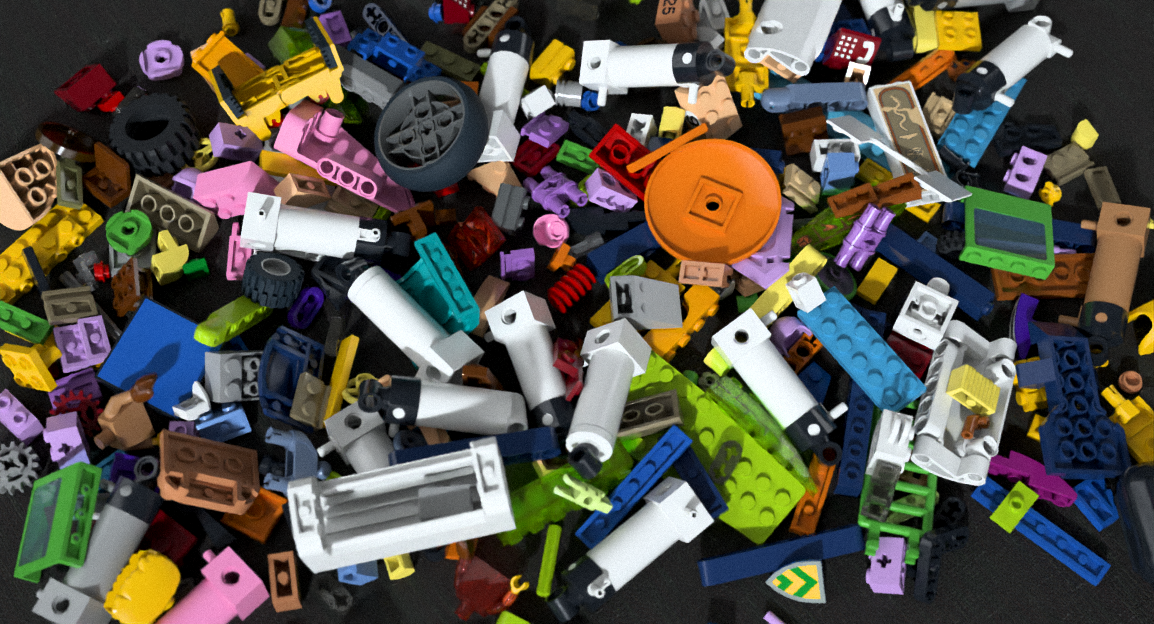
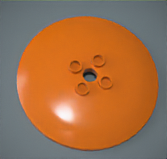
[644,139,782,266]

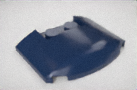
[257,325,326,434]

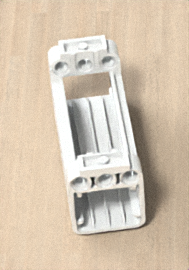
[287,437,516,573]

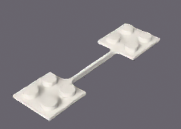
[826,115,972,202]

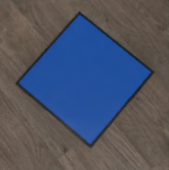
[94,295,232,421]

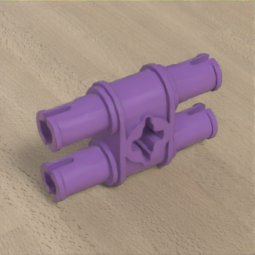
[523,166,588,218]
[833,203,896,271]

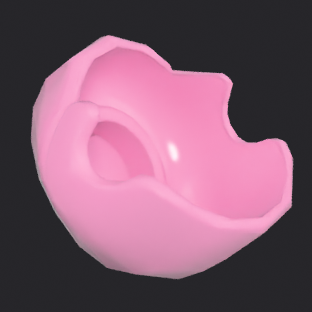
[533,214,569,248]

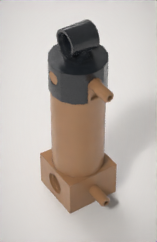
[1058,202,1151,367]

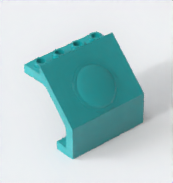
[395,232,480,370]

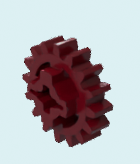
[49,389,104,438]

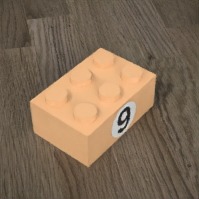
[674,74,742,141]

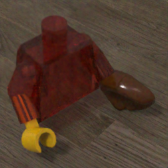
[453,537,529,621]

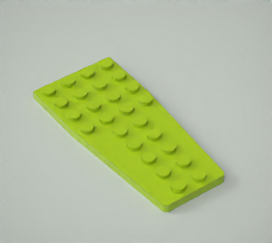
[617,350,806,545]

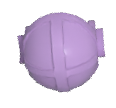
[171,167,203,205]
[769,316,812,358]

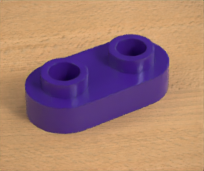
[288,287,324,329]

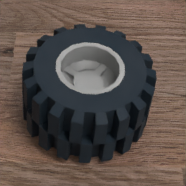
[241,252,304,308]

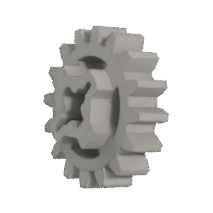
[0,441,41,495]

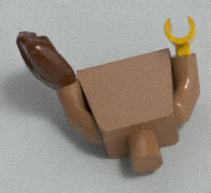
[94,372,161,451]

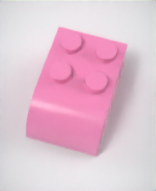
[193,161,279,219]

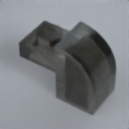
[860,459,902,523]

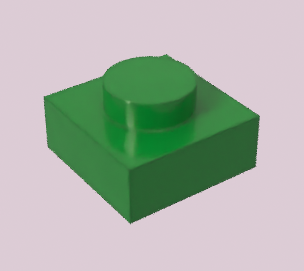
[182,258,211,282]

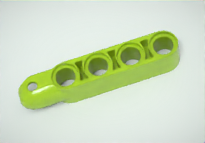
[193,295,274,347]

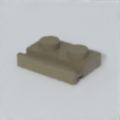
[1043,141,1095,187]
[41,286,98,326]
[289,372,332,431]

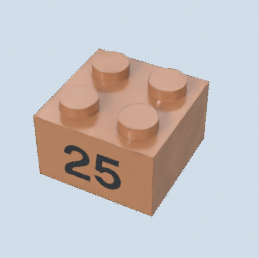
[655,0,700,44]

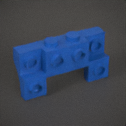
[347,28,442,83]

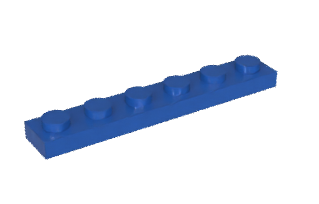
[575,425,693,549]
[971,477,1111,586]

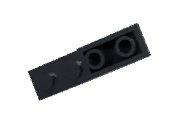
[564,206,647,239]

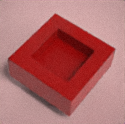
[96,91,125,112]

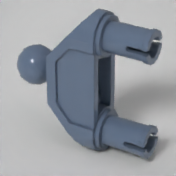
[264,427,332,497]

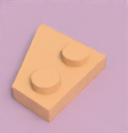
[467,161,522,198]

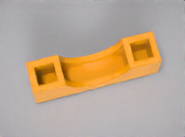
[643,285,720,363]

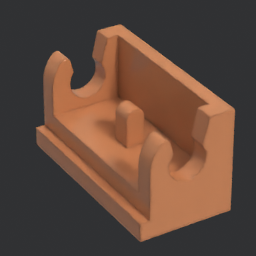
[678,260,733,288]

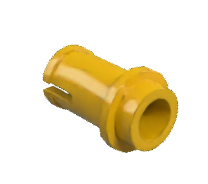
[220,8,239,36]

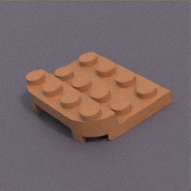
[157,429,260,515]

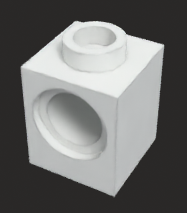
[519,85,556,119]
[785,272,826,313]

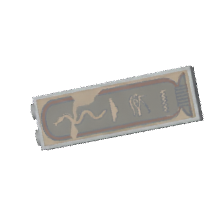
[867,81,947,208]

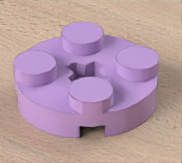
[139,40,184,81]

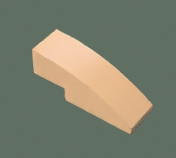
[470,275,510,337]

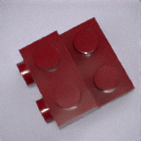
[886,330,934,380]
[134,510,199,570]

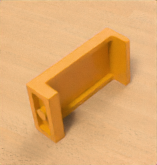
[192,30,265,87]

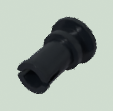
[938,145,971,172]

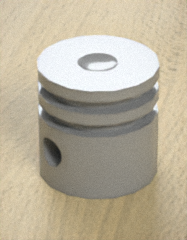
[555,79,583,108]

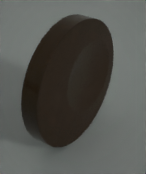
[35,122,97,162]

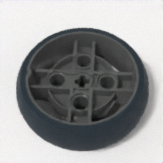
[374,76,488,192]

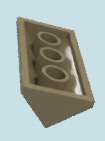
[125,174,219,254]
[615,389,685,444]

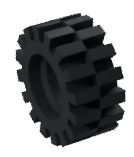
[936,231,978,271]

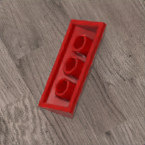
[589,123,662,201]

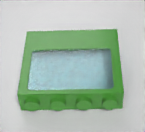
[958,185,1055,280]
[14,461,102,583]

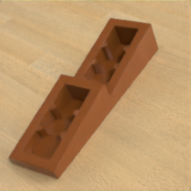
[827,172,922,218]

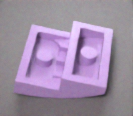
[53,315,111,373]

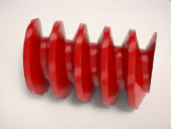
[547,264,596,314]

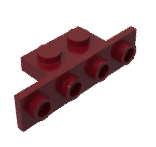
[553,337,584,401]

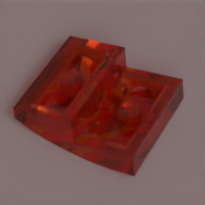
[446,206,506,271]

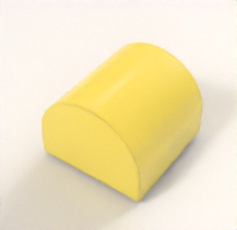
[1071,119,1099,150]
[384,553,415,580]

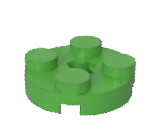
[106,210,154,255]

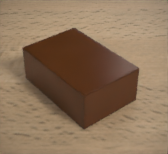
[435,209,457,226]

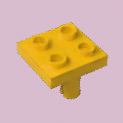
[934,11,982,52]
[0,343,62,392]

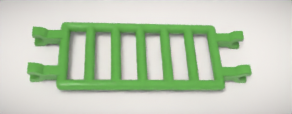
[858,400,938,565]

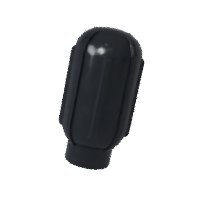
[1114,461,1154,592]

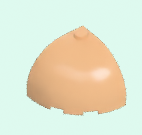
[0,143,57,230]

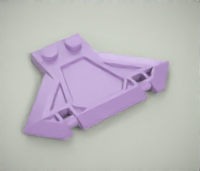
[729,196,794,289]

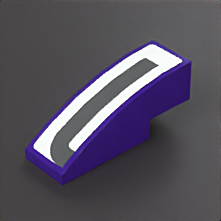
[1009,293,1039,362]

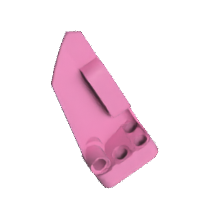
[274,99,410,213]

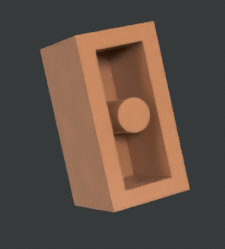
[268,551,302,612]

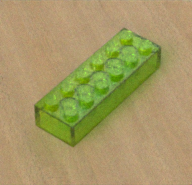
[496,437,633,547]

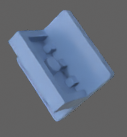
[195,401,252,442]

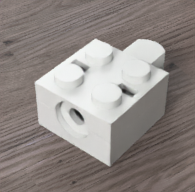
[892,278,959,350]
[865,409,915,481]

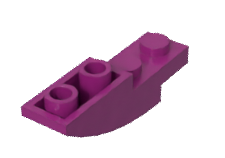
[987,450,1078,507]

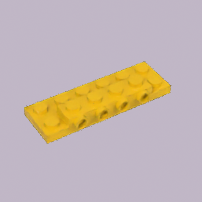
[0,203,104,305]

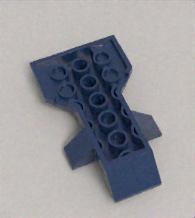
[1015,321,1131,480]

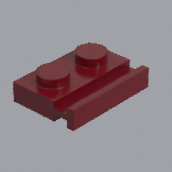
[508,139,560,178]

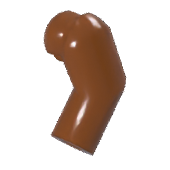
[961,414,990,439]

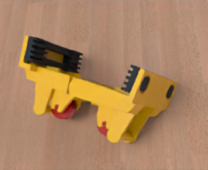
[208,16,344,141]

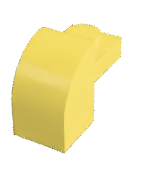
[151,229,189,286]

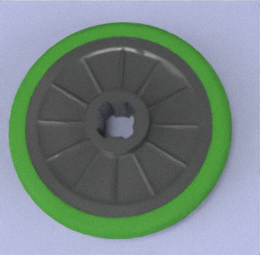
[815,252,857,300]

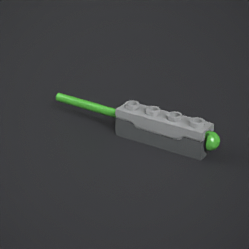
[335,44,408,110]

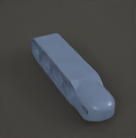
[760,82,868,113]

